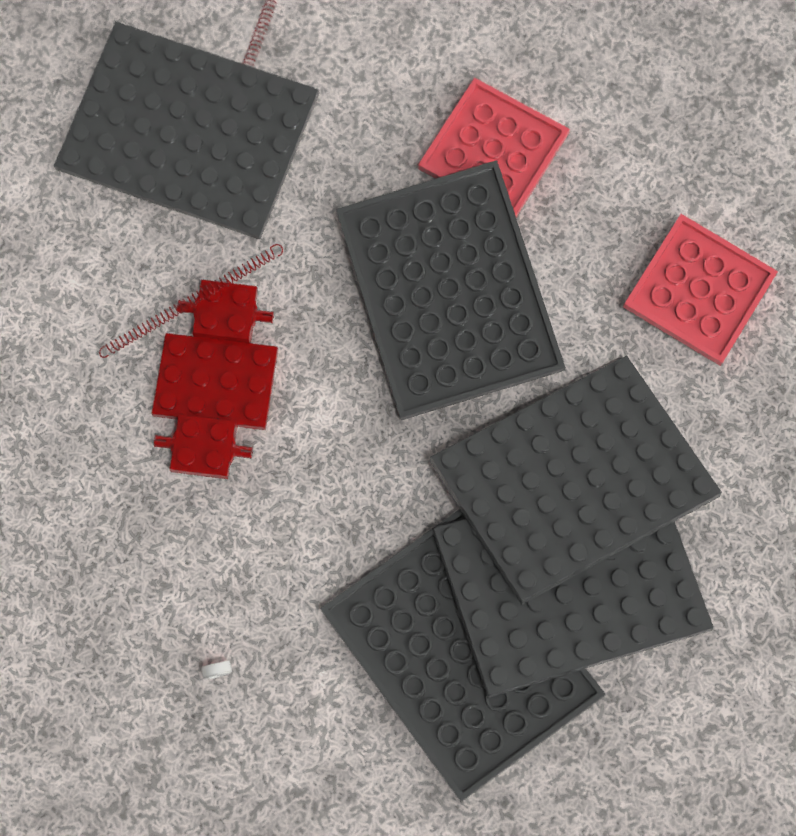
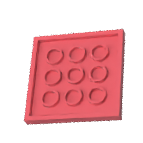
[418,77,570,218]
[623,214,778,366]

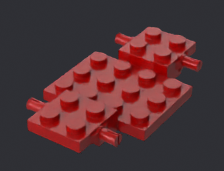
[152,280,278,479]

